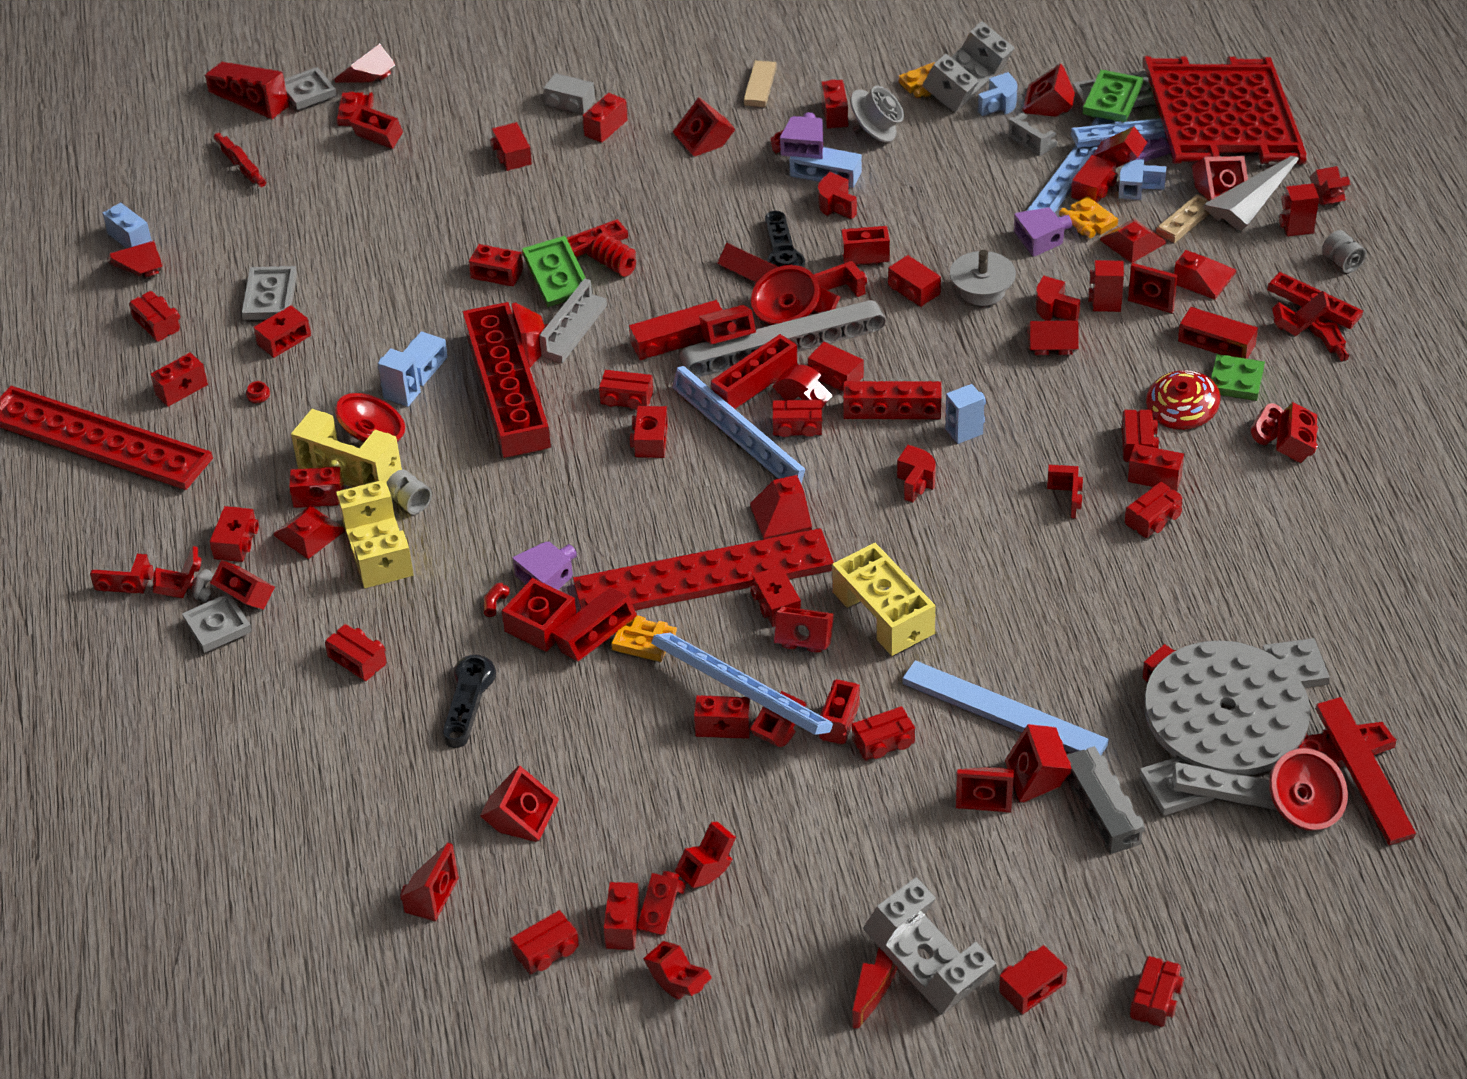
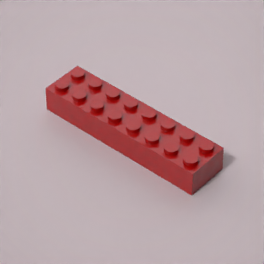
[462,302,551,458]

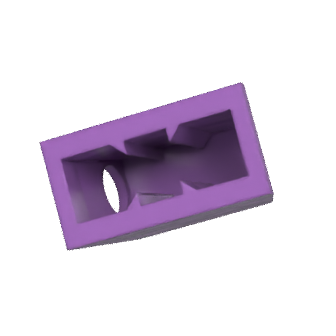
[780,112,823,159]
[1014,207,1072,257]
[512,541,577,590]

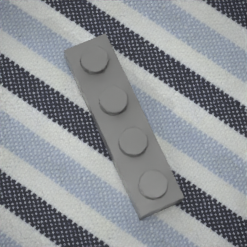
[1172,762,1277,810]

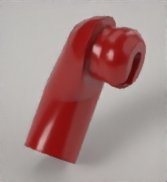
[484,583,510,617]

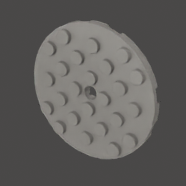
[1144,641,1310,776]

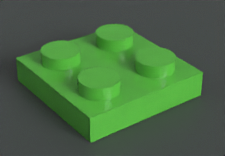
[1211,354,1265,401]

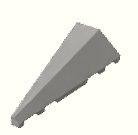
[1203,156,1299,232]

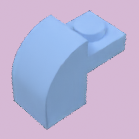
[978,72,1017,116]
[1118,160,1166,200]

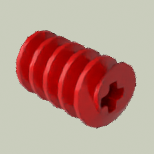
[587,232,636,277]

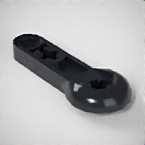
[765,210,805,267]
[443,654,496,748]

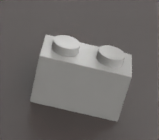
[544,73,595,114]

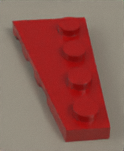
[1297,721,1397,768]

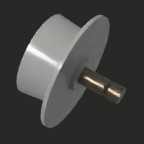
[850,86,904,142]
[950,250,1016,306]

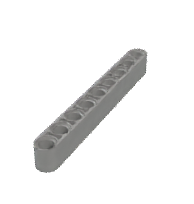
[679,300,886,378]

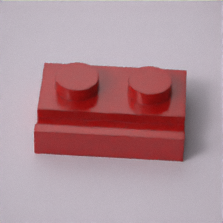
[337,92,374,126]

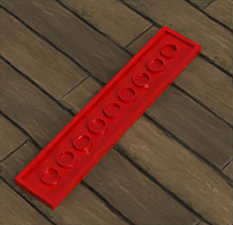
[0,385,213,490]
[573,528,834,611]

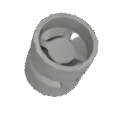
[1322,230,1367,273]
[386,469,432,515]

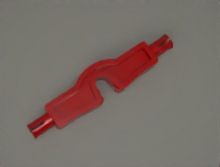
[213,133,267,187]
[1301,306,1349,362]

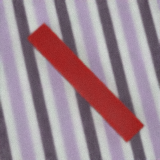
[717,242,841,313]
[1315,697,1416,846]

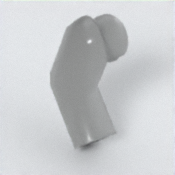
[193,569,213,602]

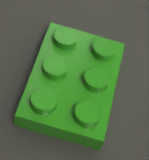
[1083,70,1143,123]
[522,236,586,307]

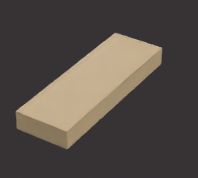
[744,60,776,107]
[1156,194,1210,243]

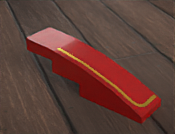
[852,947,898,1029]

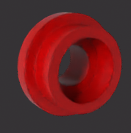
[246,381,270,403]

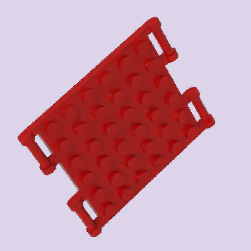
[1142,56,1307,164]

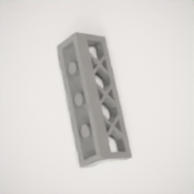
[539,278,607,363]

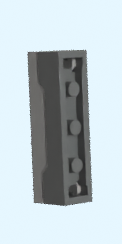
[1066,746,1145,854]

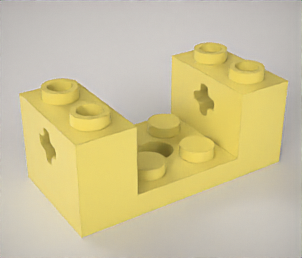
[291,409,402,487]
[336,480,414,588]
[832,543,936,656]

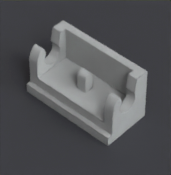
[1008,113,1057,156]

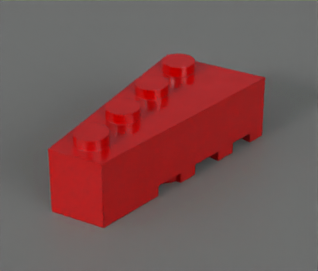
[205,62,289,119]

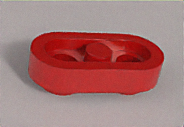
[1251,403,1283,445]

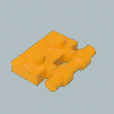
[899,62,936,98]
[1059,196,1118,238]
[612,615,677,662]

